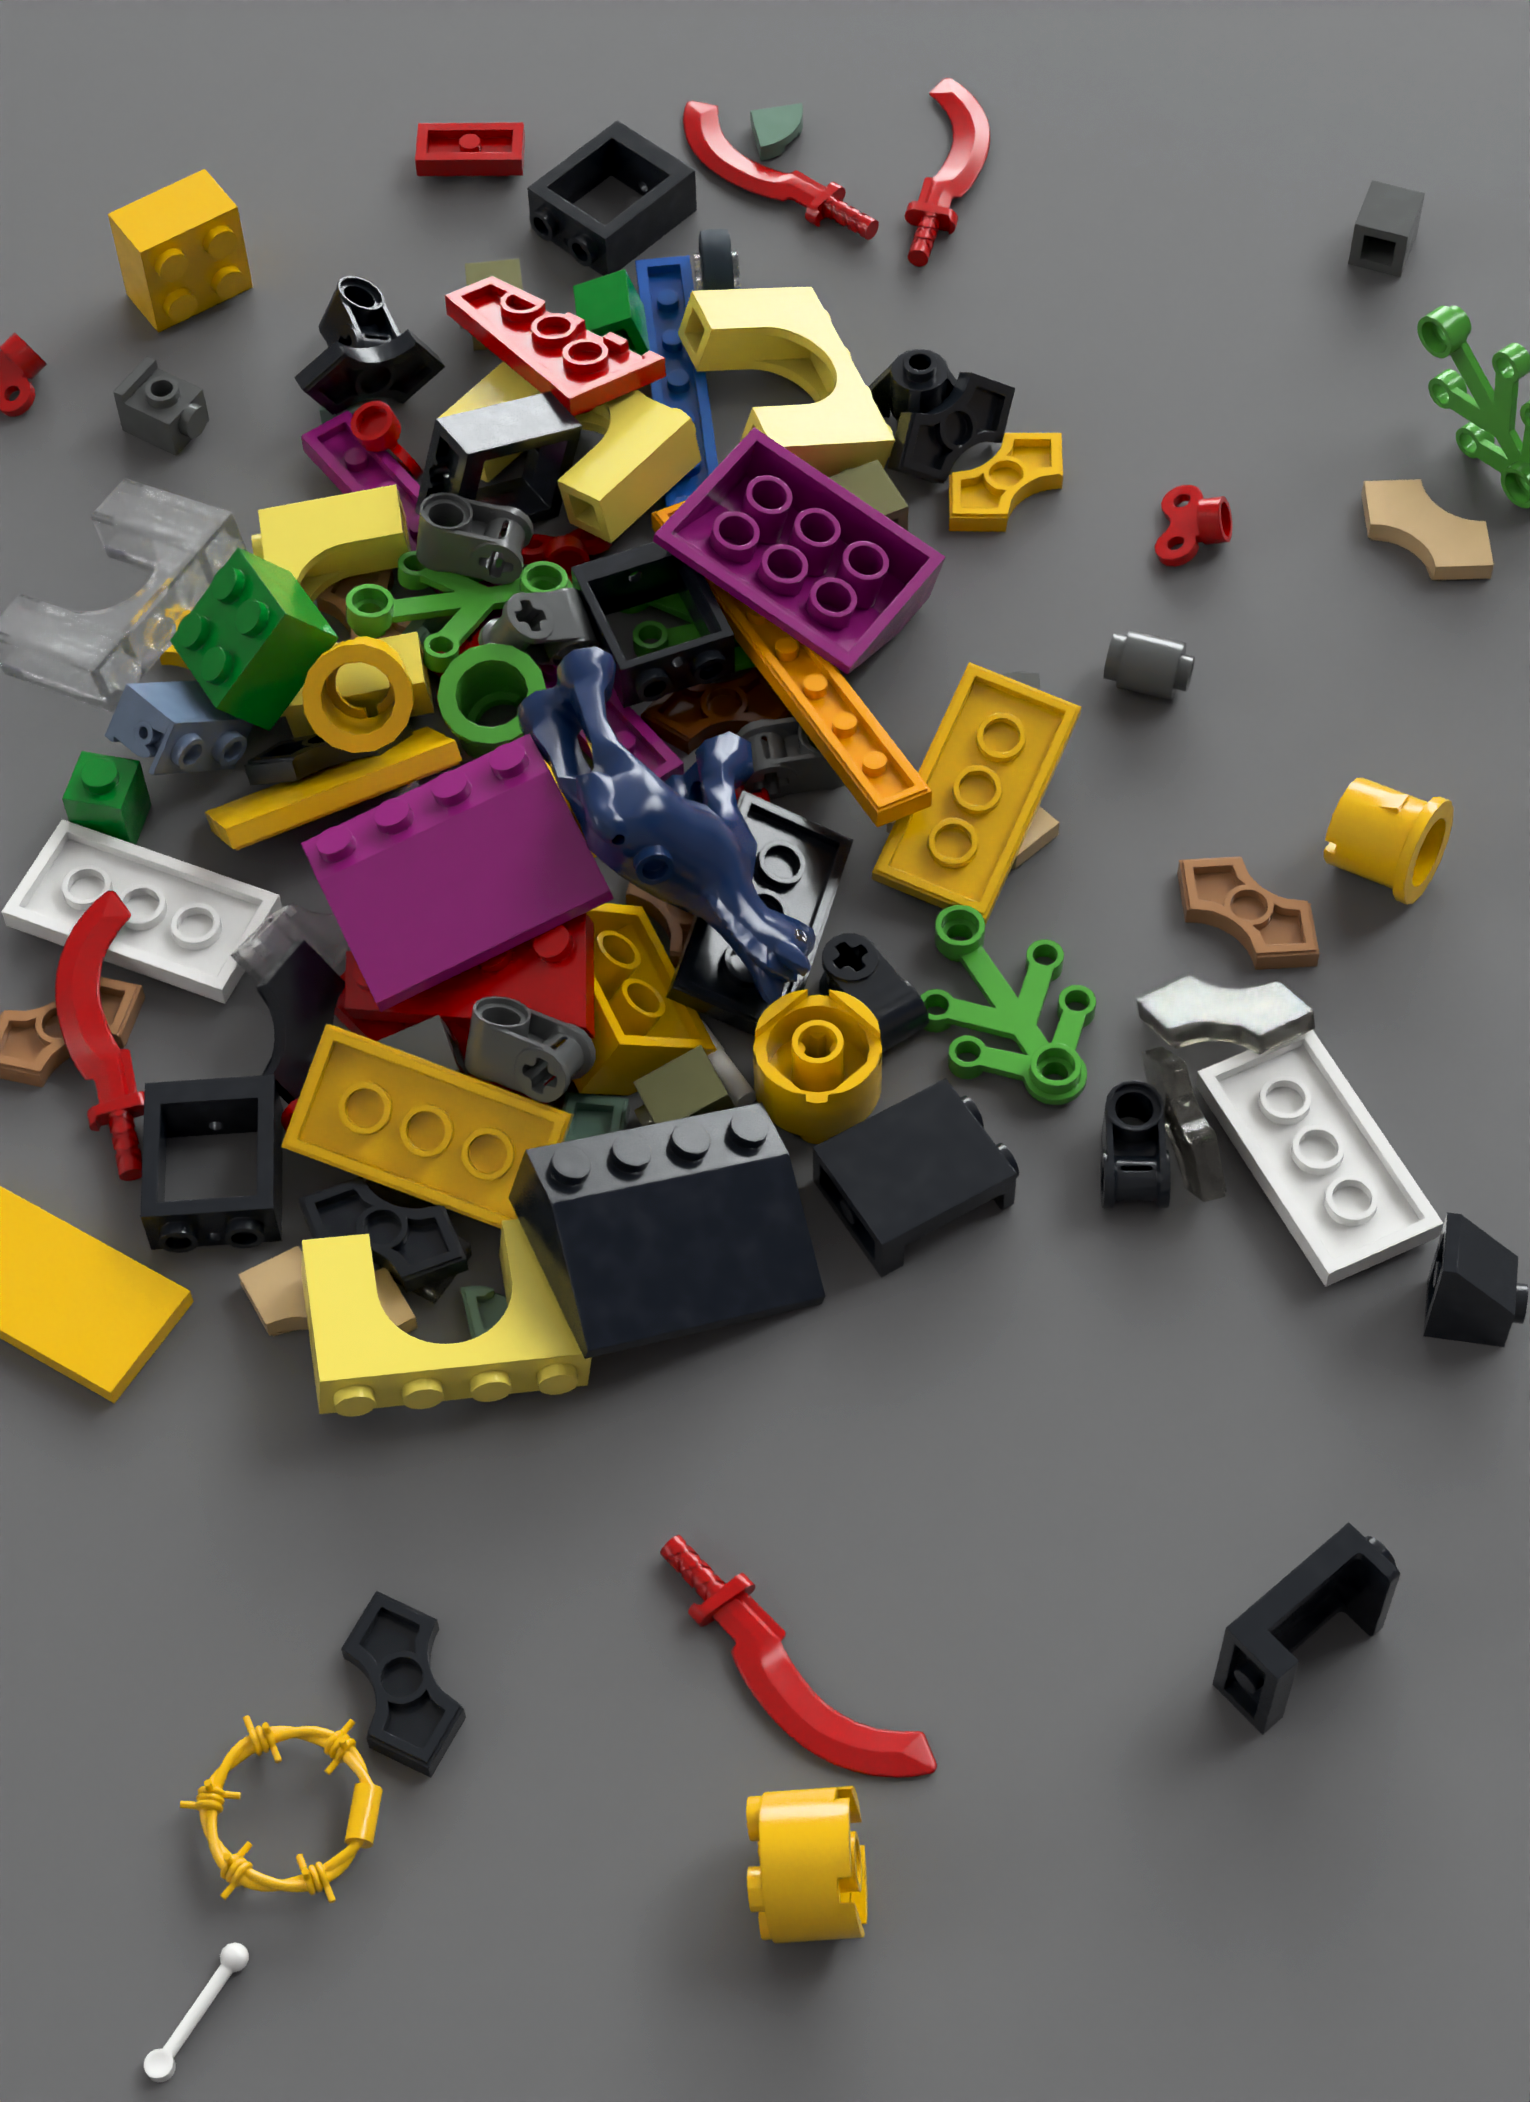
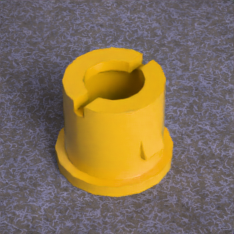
[302,636,414,753]
[1324,777,1454,905]

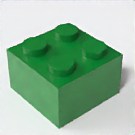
[170,547,339,731]

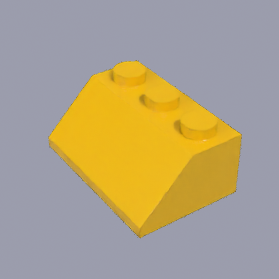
[556,903,717,1096]

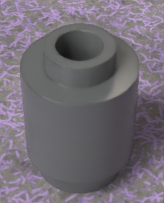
[1103,630,1195,701]

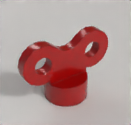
[0,332,47,417]
[350,401,424,480]
[1155,485,1232,567]
[521,528,612,583]

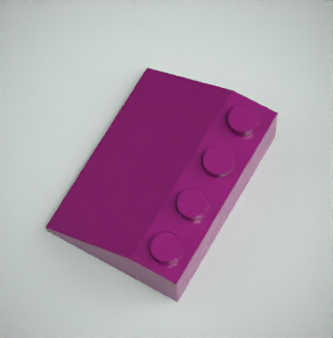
[653,427,946,675]
[301,733,614,1012]

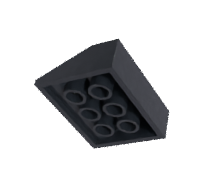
[508,1102,825,1359]

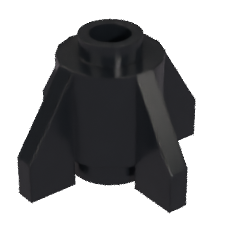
[868,349,957,423]

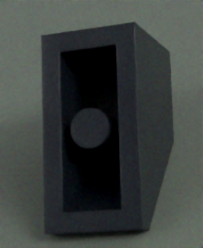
[1423,1212,1528,1347]

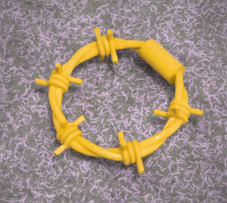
[180,1715,383,1903]

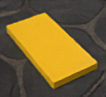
[872,662,1082,926]
[205,726,462,851]
[281,1024,574,1229]
[0,1186,194,1404]

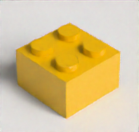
[108,169,253,333]

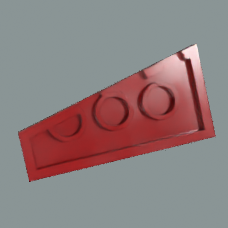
[445,276,666,416]
[344,913,595,1039]

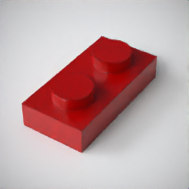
[415,122,525,177]

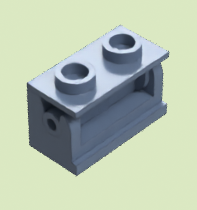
[104,680,254,775]

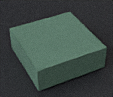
[562,1092,630,1142]

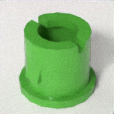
[437,643,546,759]

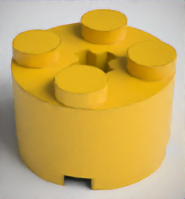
[753,989,882,1144]
[746,1786,868,1944]

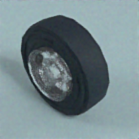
[693,229,741,291]

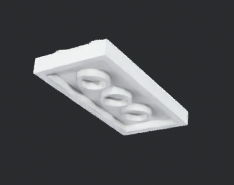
[1,819,282,1004]
[1195,1024,1443,1287]

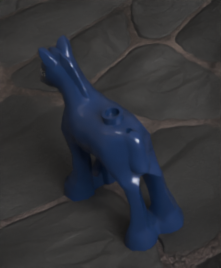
[517,646,816,1004]

